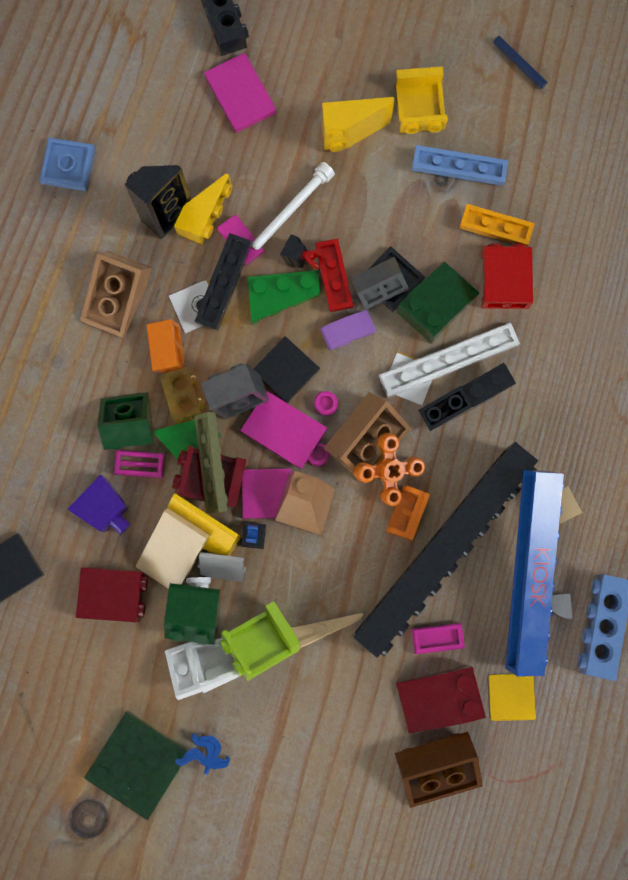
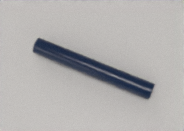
[493,35,548,89]

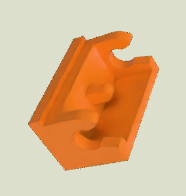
[146,319,185,374]
[385,486,430,541]

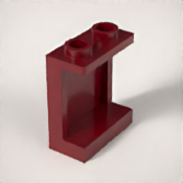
[172,446,246,508]
[76,567,148,623]

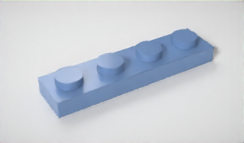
[412,145,508,186]

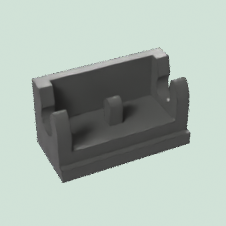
[352,257,409,309]

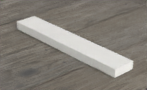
[378,322,520,398]

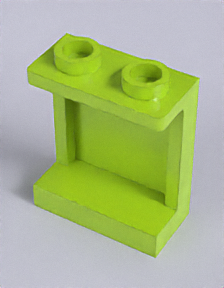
[220,601,300,681]

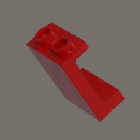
[481,244,533,309]

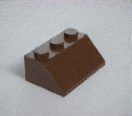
[395,732,483,808]

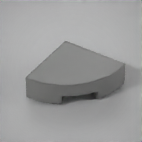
[551,594,573,619]

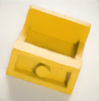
[395,66,448,134]

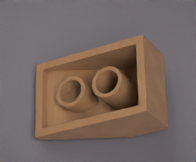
[80,251,152,338]

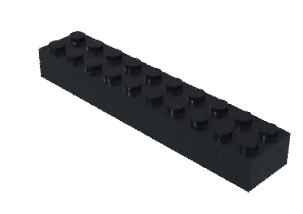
[352,442,539,658]

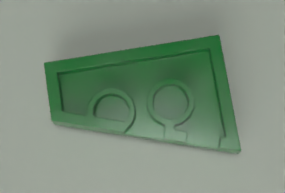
[247,270,320,325]

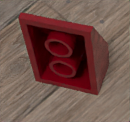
[396,665,486,734]

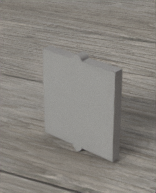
[197,552,246,582]

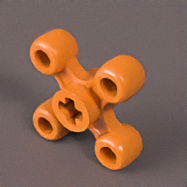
[353,433,425,506]

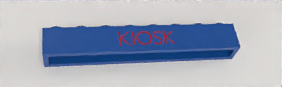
[505,470,564,676]

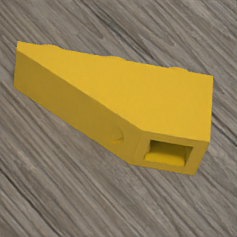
[174,173,233,245]

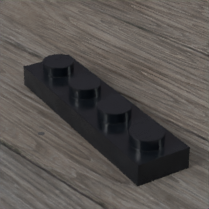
[195,233,253,331]

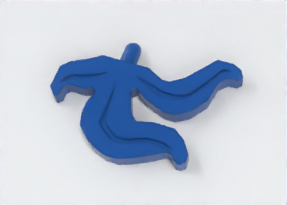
[175,733,230,775]

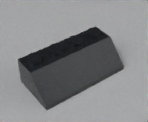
[124,165,192,239]

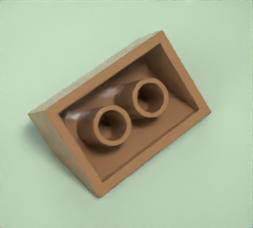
[324,392,411,484]

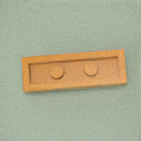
[459,204,535,247]

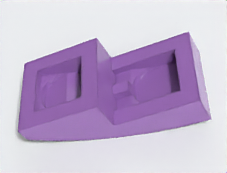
[320,310,376,351]

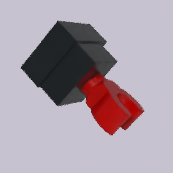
[280,234,325,269]

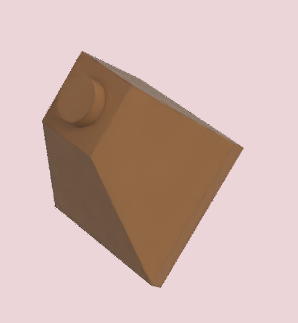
[274,471,335,535]

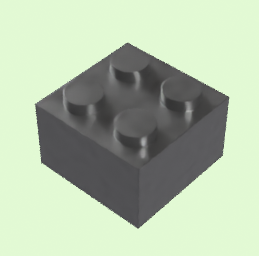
[201,364,269,419]

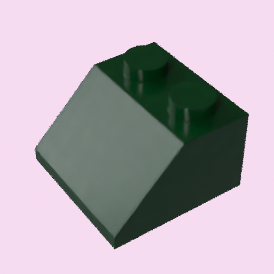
[97,392,153,450]
[164,583,220,645]

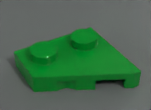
[153,420,221,460]

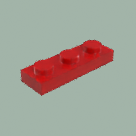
[315,238,353,313]

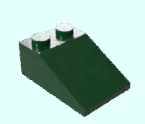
[397,262,479,344]

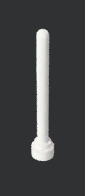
[252,162,335,250]

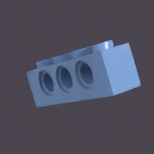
[578,574,628,681]

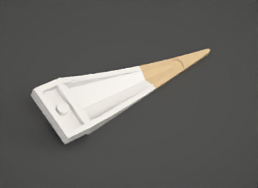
[165,613,365,700]

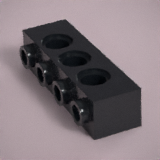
[201,0,249,56]

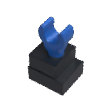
[241,522,266,549]

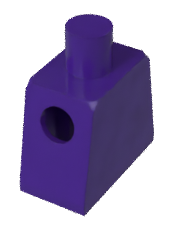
[68,474,131,535]

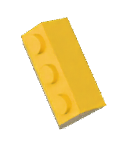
[167,494,242,556]

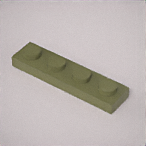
[194,412,228,514]

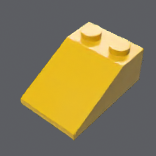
[322,97,394,152]

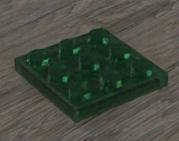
[84,711,189,820]

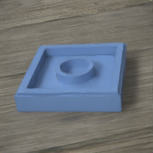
[39,138,96,191]

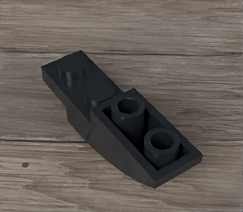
[418,363,516,431]

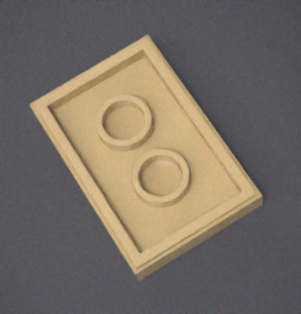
[135,508,210,589]

